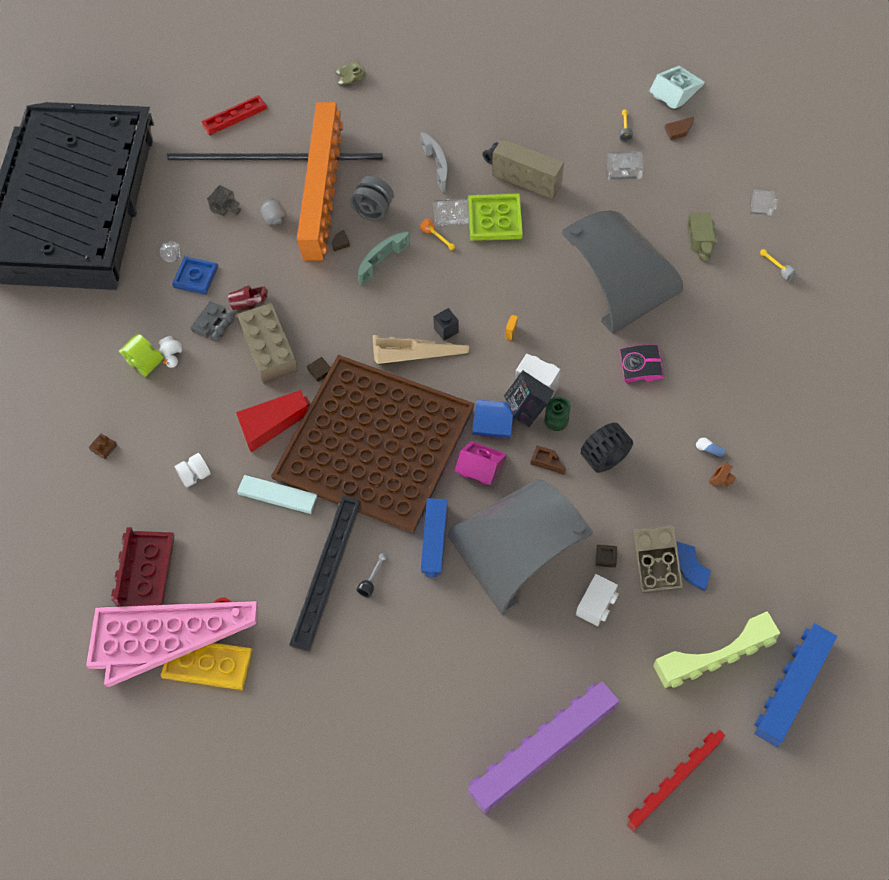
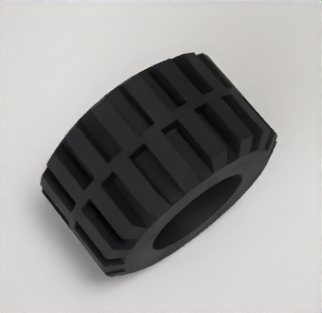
[580,422,634,473]

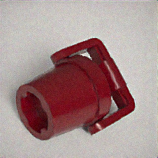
[228,285,268,311]

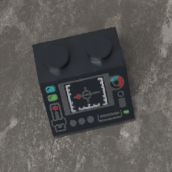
[504,370,554,427]

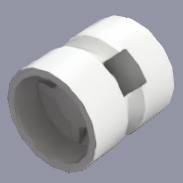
[174,453,211,488]

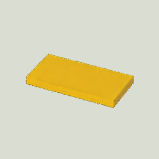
[160,643,253,690]

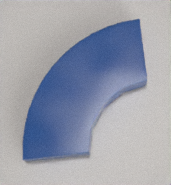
[676,541,711,591]

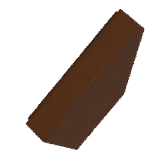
[664,117,694,140]
[530,445,566,475]

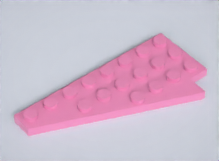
[86,601,258,687]

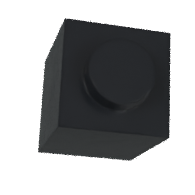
[433,308,459,341]

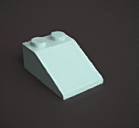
[649,66,705,109]

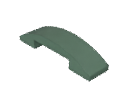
[358,232,410,286]

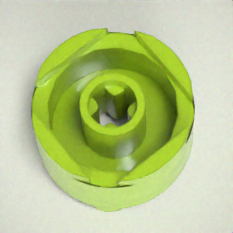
[118,334,164,377]

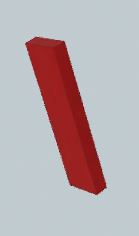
[201,95,267,136]

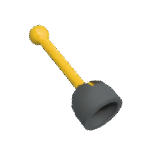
[620,110,633,143]

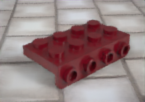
[111,527,175,607]

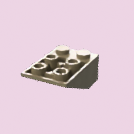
[633,525,683,592]

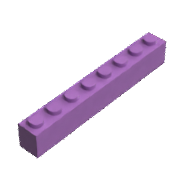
[468,681,619,814]

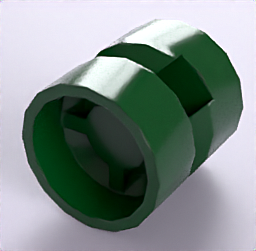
[544,397,571,431]

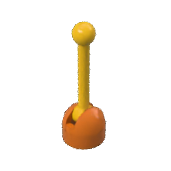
[420,218,455,250]

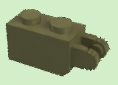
[687,213,717,262]

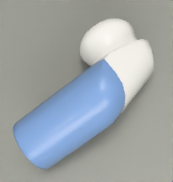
[696,438,725,457]

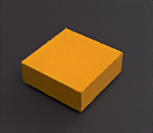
[505,315,518,341]

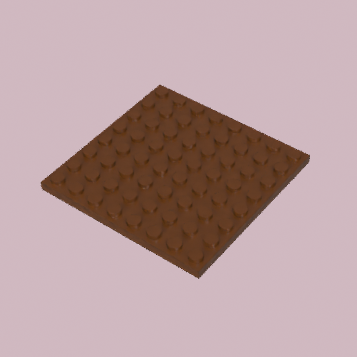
[271,355,474,534]

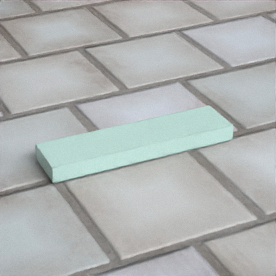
[237,475,318,514]

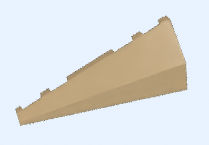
[373,335,469,364]

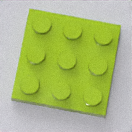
[468,194,523,241]

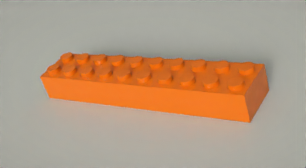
[297,102,343,261]

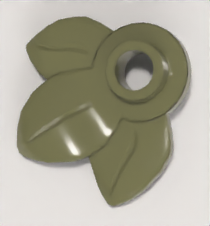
[336,61,365,85]

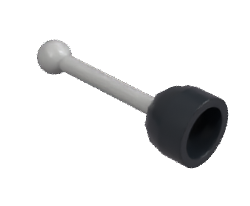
[356,553,387,598]

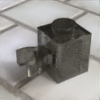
[207,185,241,216]

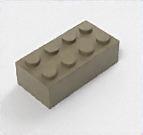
[492,139,564,199]
[237,303,298,383]

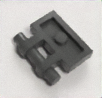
[190,301,236,341]

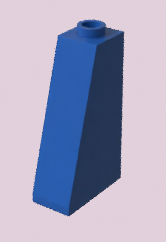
[421,498,449,577]

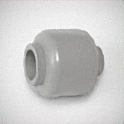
[260,199,286,226]

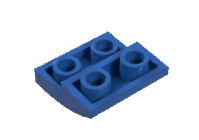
[473,400,513,438]

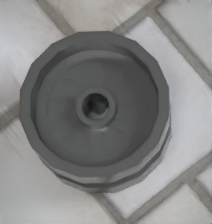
[350,176,394,220]

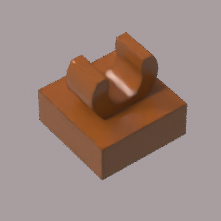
[709,462,736,487]

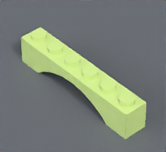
[653,611,780,688]

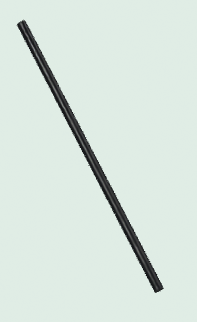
[167,153,383,160]

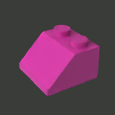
[455,441,507,485]

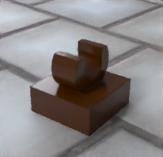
[89,433,117,459]

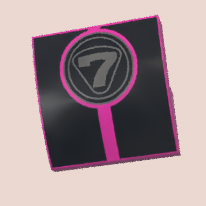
[620,344,664,384]

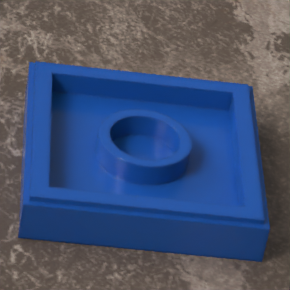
[172,256,218,294]

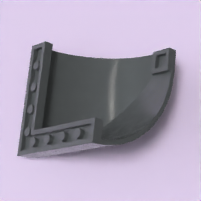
[562,210,683,334]
[448,479,593,615]

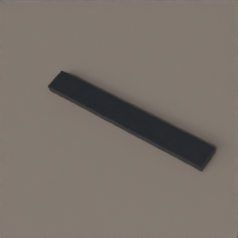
[289,496,361,652]

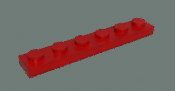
[627,729,726,832]

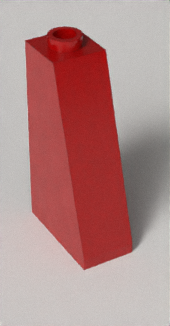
[236,390,310,452]

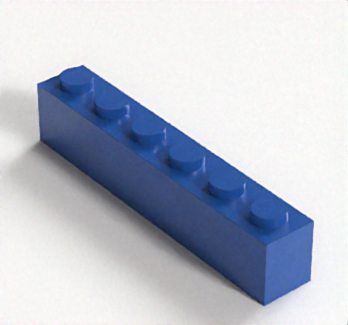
[754,623,837,748]

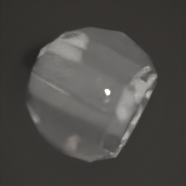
[160,241,181,263]

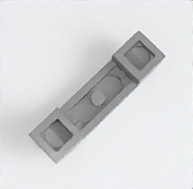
[420,132,448,193]

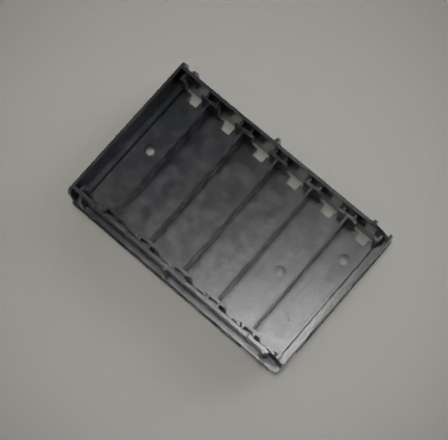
[0,102,154,290]

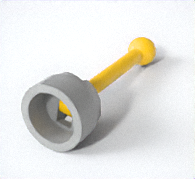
[760,249,797,281]

